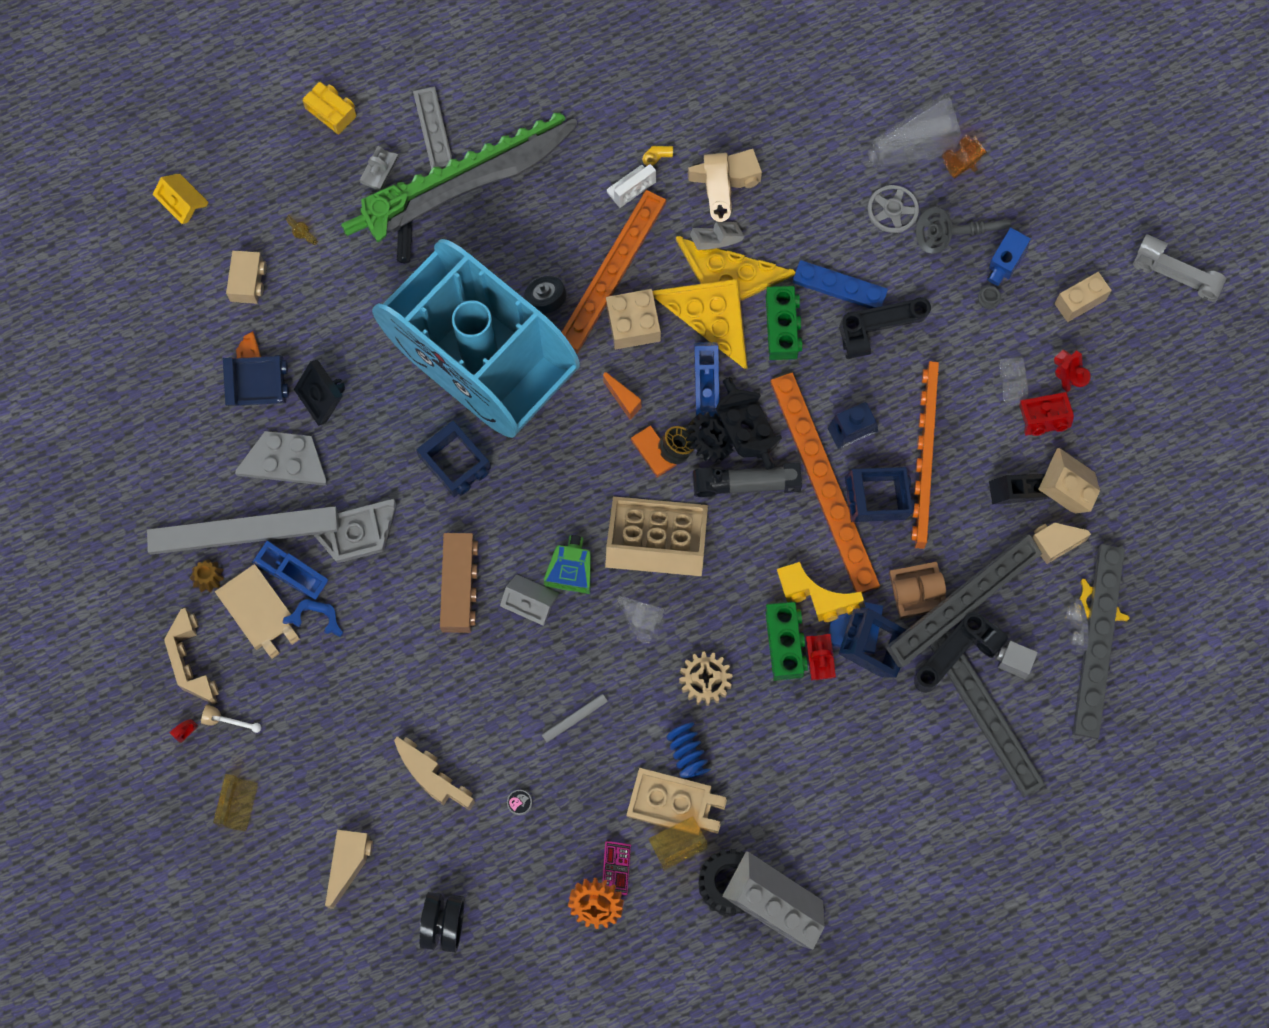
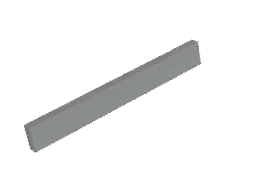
[147,506,339,555]

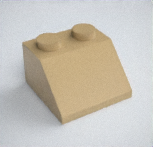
[1038,448,1100,514]

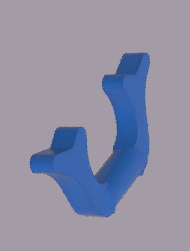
[282,599,343,637]

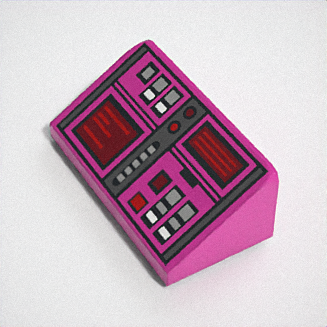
[602,841,631,895]

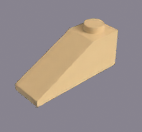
[688,149,762,188]
[325,830,373,909]

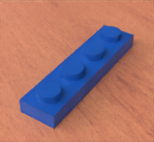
[792,260,888,309]

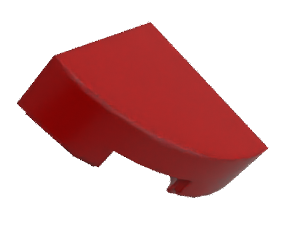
[169,719,198,743]

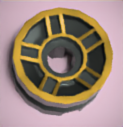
[658,426,694,464]

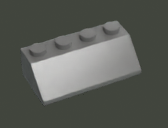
[722,851,825,950]

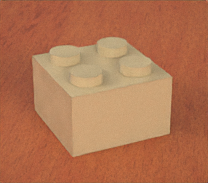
[606,289,661,350]

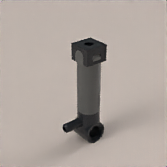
[693,463,802,497]

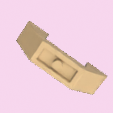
[164,608,219,704]

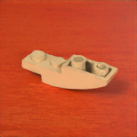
[394,737,475,811]

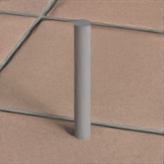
[541,694,608,743]

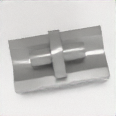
[360,146,399,191]

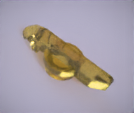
[286,215,318,245]

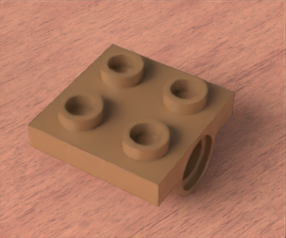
[889,562,946,619]

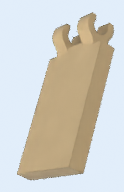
[215,564,300,659]
[626,768,727,836]

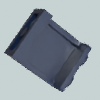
[223,355,289,406]

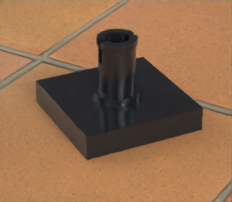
[294,359,345,426]

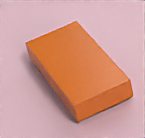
[631,425,677,477]

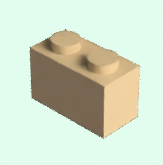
[226,251,267,304]
[1055,272,1111,322]

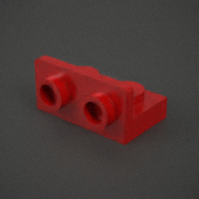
[1019,392,1074,436]

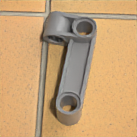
[1133,234,1226,302]

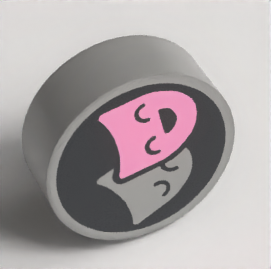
[507,790,532,816]

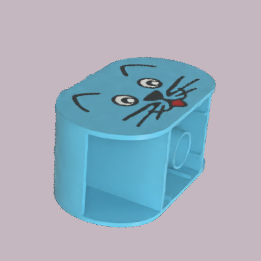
[372,239,580,438]

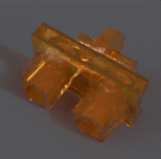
[942,135,987,179]

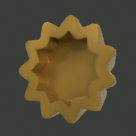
[190,559,224,592]

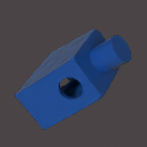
[987,227,1031,286]

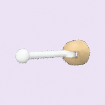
[201,705,261,733]

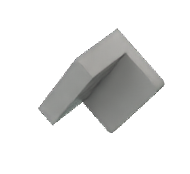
[500,575,559,626]

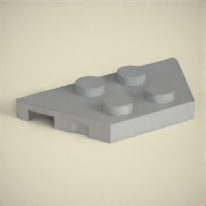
[235,431,327,486]
[314,499,396,563]

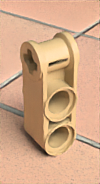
[704,153,732,222]

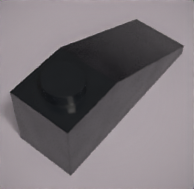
[989,474,1051,505]

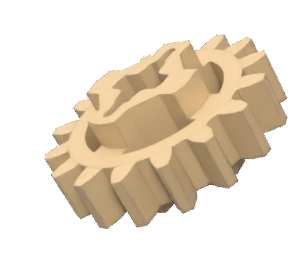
[679,651,733,706]

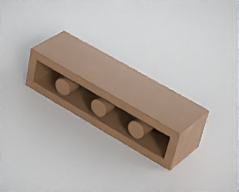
[440,533,479,633]

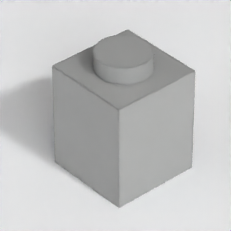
[997,641,1038,679]

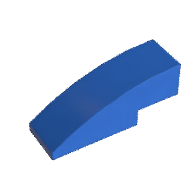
[252,541,328,600]

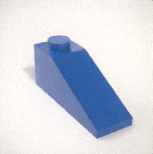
[694,342,719,416]

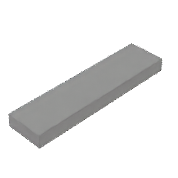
[413,86,452,169]

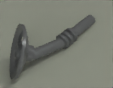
[916,207,1012,254]

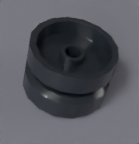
[419,892,465,953]

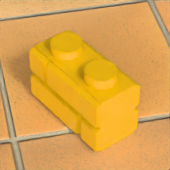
[302,82,356,135]

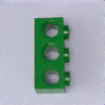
[765,286,802,360]
[765,602,808,681]

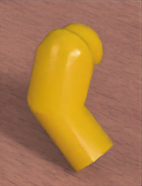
[642,146,673,166]

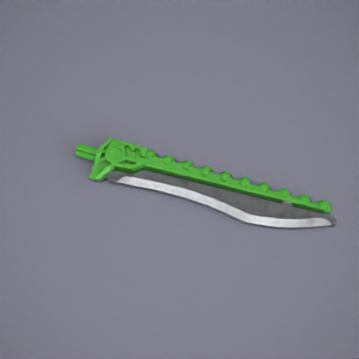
[341,113,577,242]

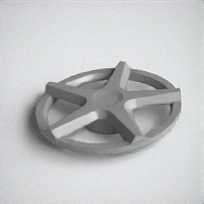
[868,185,919,233]

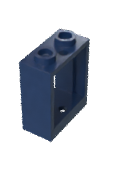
[416,421,491,497]
[845,467,915,522]
[838,608,906,678]

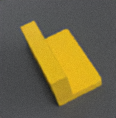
[152,174,209,224]

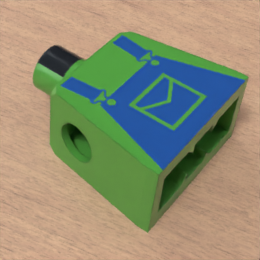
[544,535,591,594]

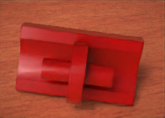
[1054,349,1091,392]
[806,634,836,681]

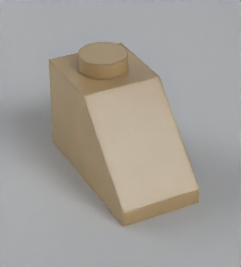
[1033,523,1091,564]

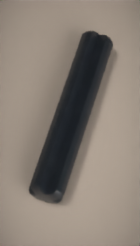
[397,200,412,264]

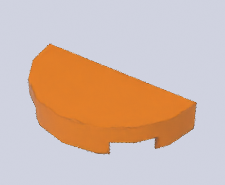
[236,331,261,358]

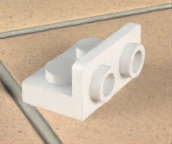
[607,164,656,208]

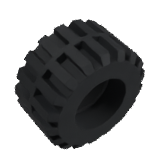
[698,849,745,916]

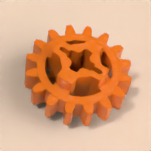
[568,878,624,929]

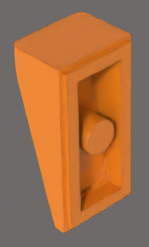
[603,372,642,420]

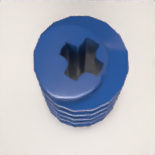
[666,722,711,778]

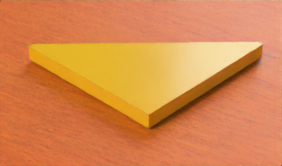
[676,236,796,301]
[652,279,748,369]

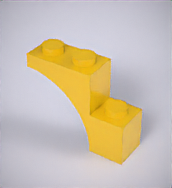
[777,562,865,622]

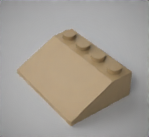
[605,496,708,576]

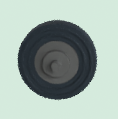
[524,276,567,314]

